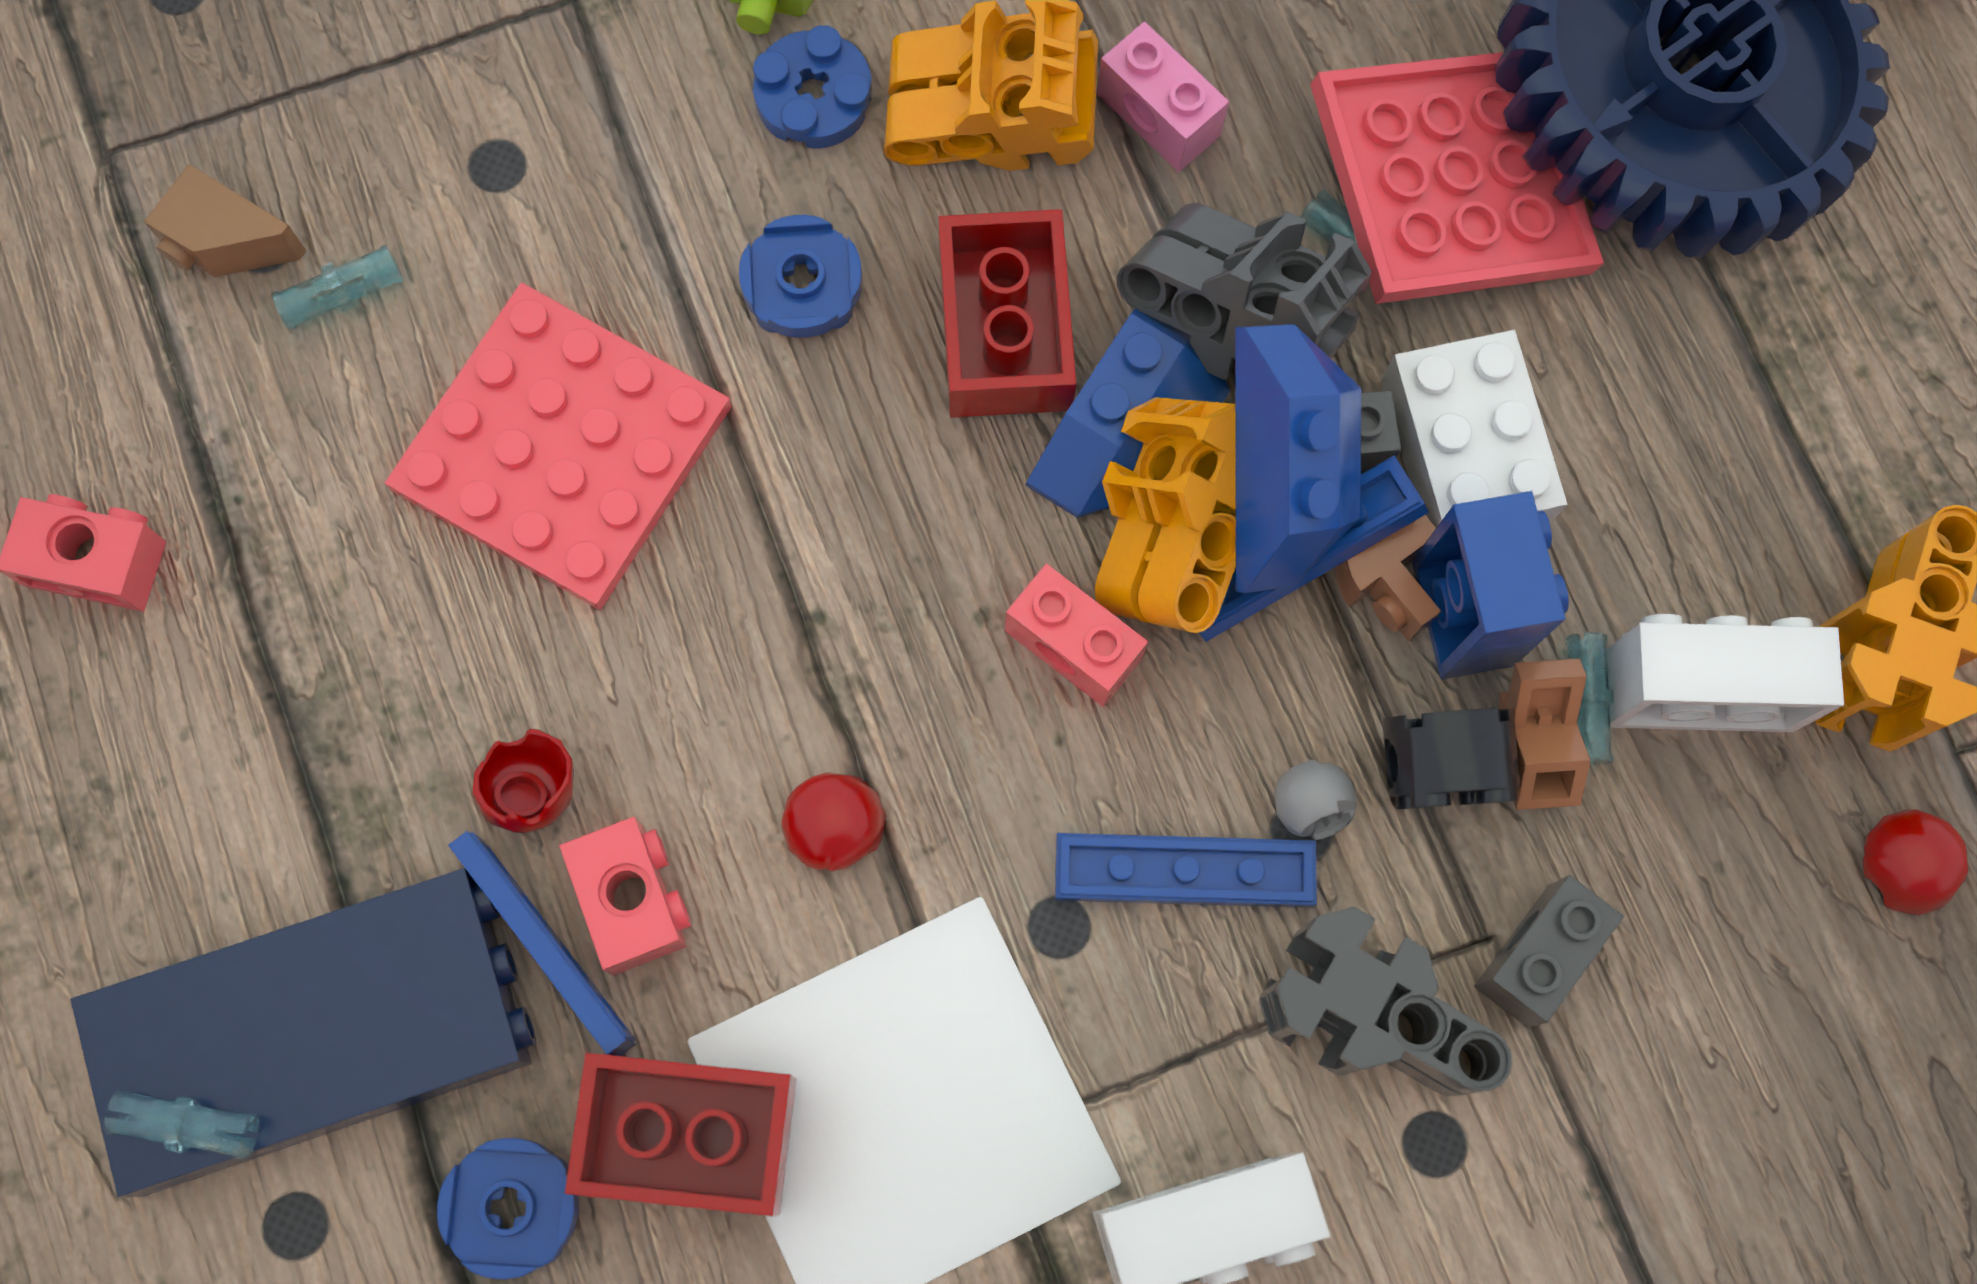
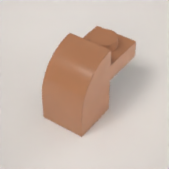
[1336,515,1441,642]
[1498,658,1591,810]

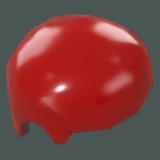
[472,729,574,833]
[780,772,886,872]
[1863,809,1968,916]

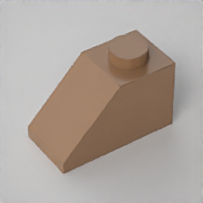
[144,164,307,277]

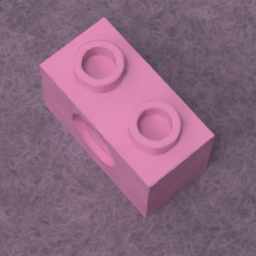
[1097,21,1229,173]

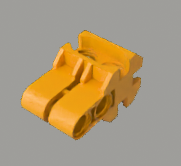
[884,0,1098,171]
[1094,397,1236,633]
[1815,505,1977,752]

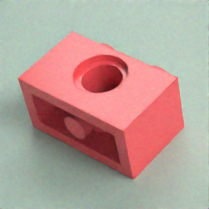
[0,494,167,612]
[1005,563,1149,708]
[559,816,692,976]

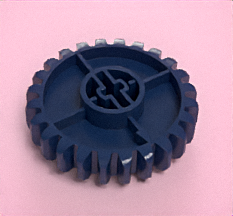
[1495,0,1890,258]

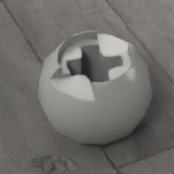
[1274,760,1356,840]

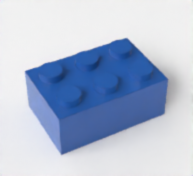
[1412,491,1569,680]

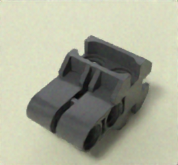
[1117,203,1372,381]
[1259,906,1512,1096]

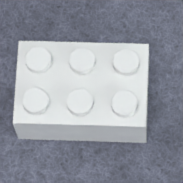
[1380,330,1568,528]
[1601,614,1844,732]
[1093,1152,1331,1284]

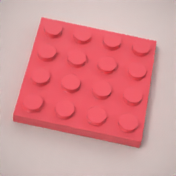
[1310,52,1604,304]
[385,282,732,611]

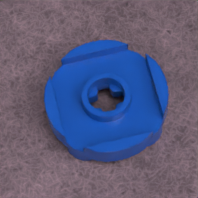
[753,25,872,149]
[739,215,862,338]
[437,1138,579,1279]

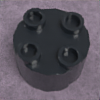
[1382,708,1521,810]

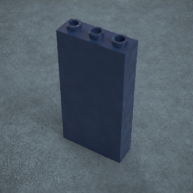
[70,868,536,1198]

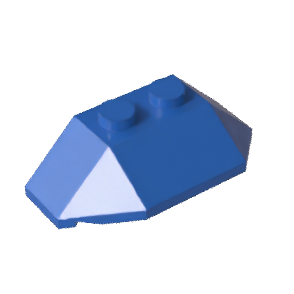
[1025,308,1230,518]
[1235,324,1361,593]

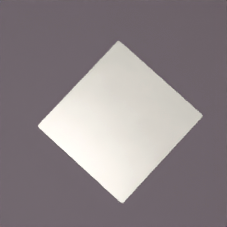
[688,897,1121,1284]

